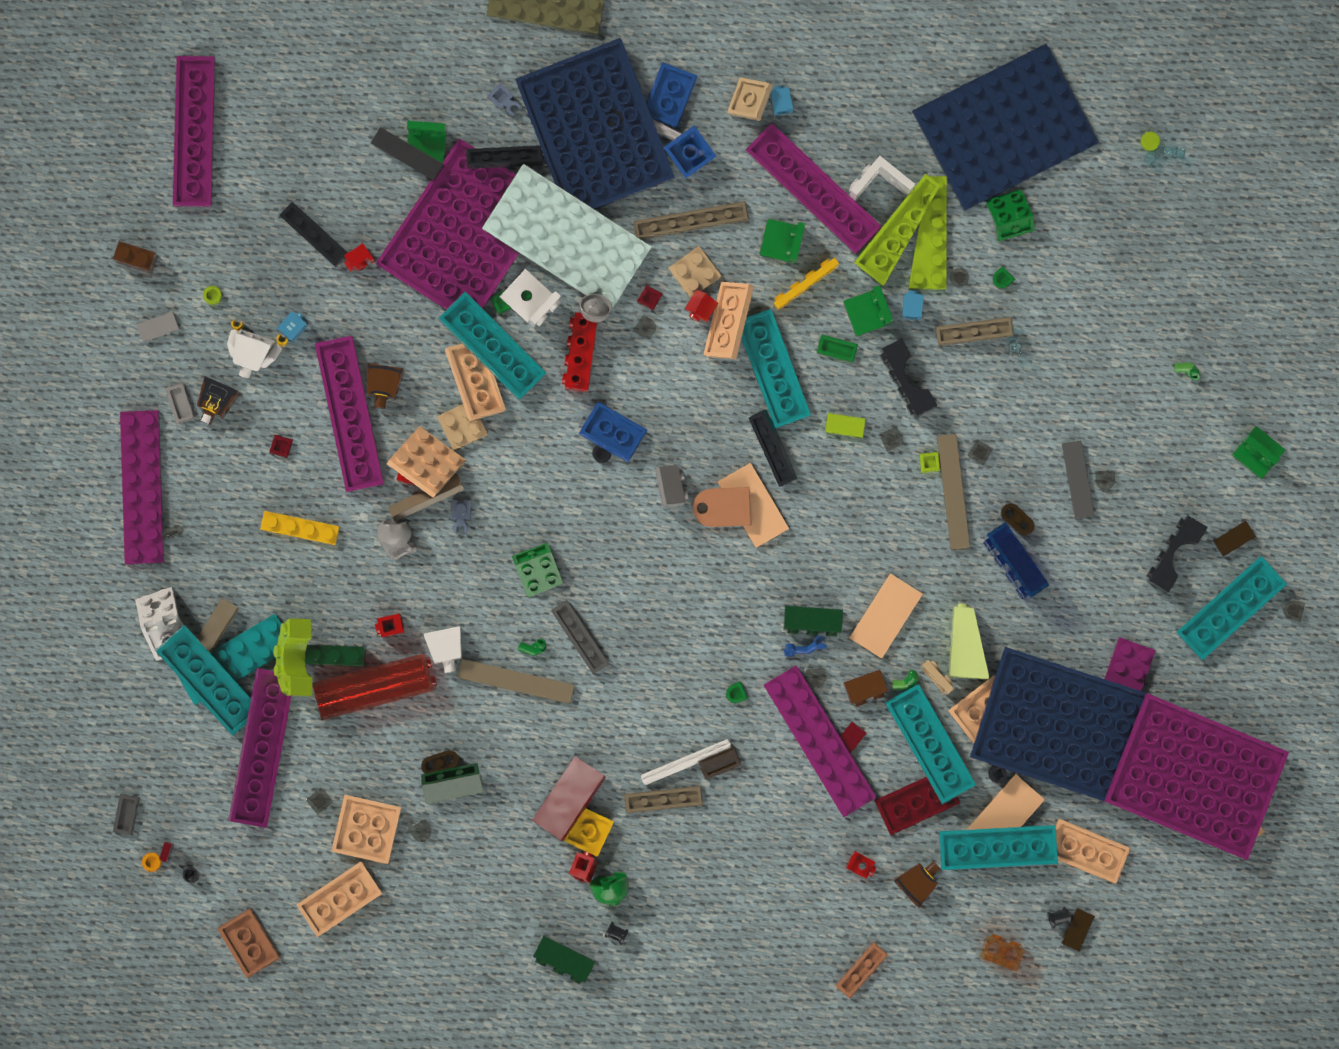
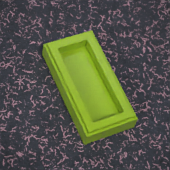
[825,413,866,438]

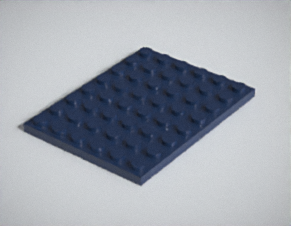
[515,38,675,210]
[912,43,1099,211]
[970,647,1146,801]

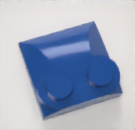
[663,125,716,178]

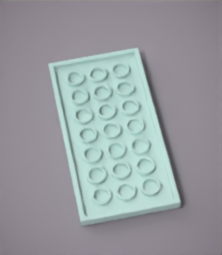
[482,164,651,308]

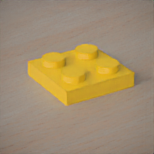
[564,808,614,857]

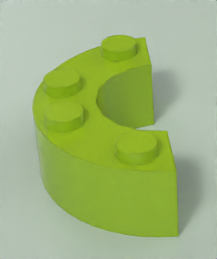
[274,618,312,696]

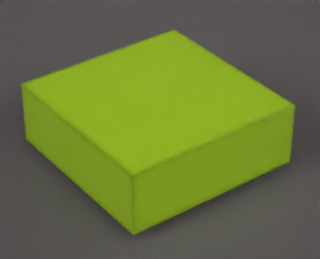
[919,452,941,473]

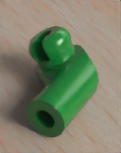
[518,639,547,656]

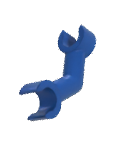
[784,635,827,657]

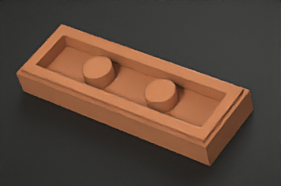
[835,942,888,999]

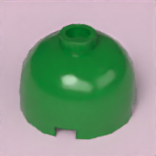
[589,872,629,907]

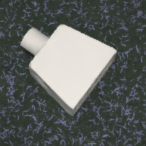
[424,626,462,673]

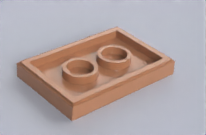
[217,908,280,978]

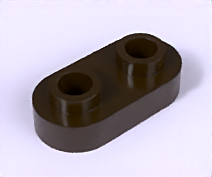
[1000,503,1035,536]
[421,750,459,774]

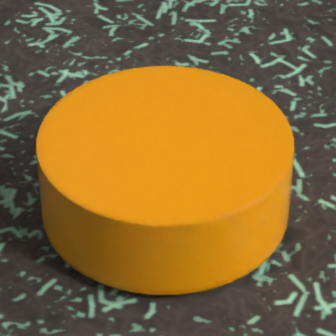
[142,852,162,872]

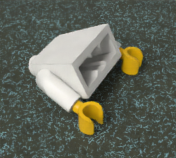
[227,320,288,378]

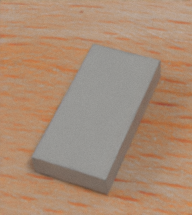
[137,311,180,343]
[165,382,195,425]

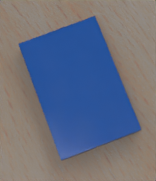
[646,62,698,129]
[579,402,647,462]

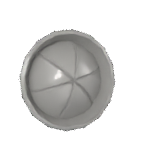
[579,294,612,322]

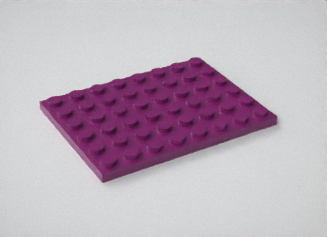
[375,138,520,310]
[1104,693,1289,860]

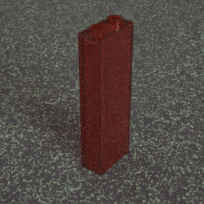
[312,653,437,721]

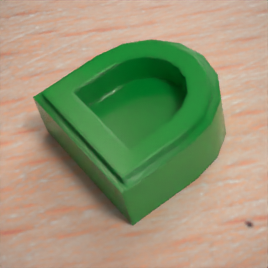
[992,266,1016,289]
[726,681,748,704]

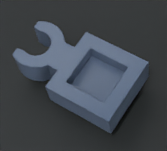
[487,83,521,117]
[451,500,471,533]

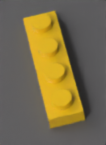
[773,258,839,311]
[260,511,340,545]

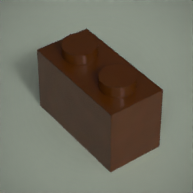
[113,241,158,274]
[843,670,888,707]

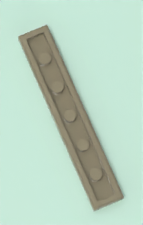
[633,201,749,240]
[937,434,970,550]
[457,659,574,704]

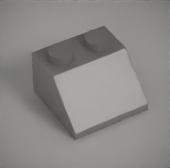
[655,465,688,509]

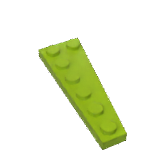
[854,173,940,286]
[908,176,947,290]

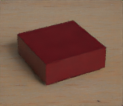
[637,285,663,311]
[269,434,293,458]
[159,842,174,863]

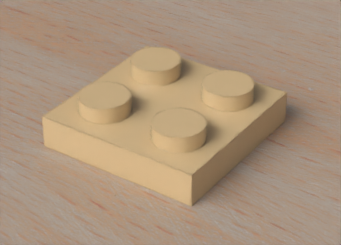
[727,77,773,121]
[668,246,721,299]
[437,404,488,451]
[920,660,954,695]

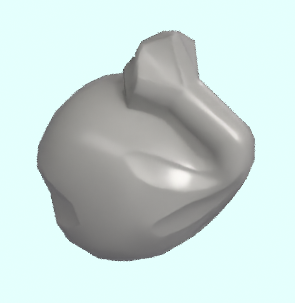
[377,520,417,560]

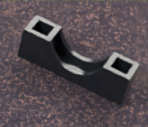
[879,338,937,418]
[1146,515,1208,594]

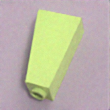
[948,604,989,680]

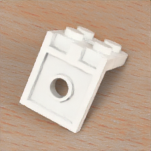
[849,156,915,201]
[499,269,561,328]
[135,587,183,661]

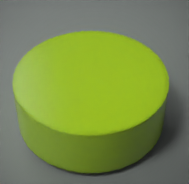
[1140,131,1160,151]
[203,286,223,305]

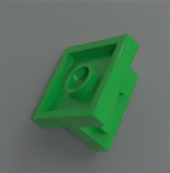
[1231,426,1286,479]

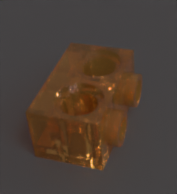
[979,933,1025,971]

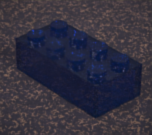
[983,522,1049,601]

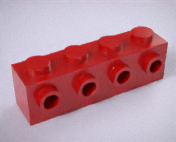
[562,312,597,393]

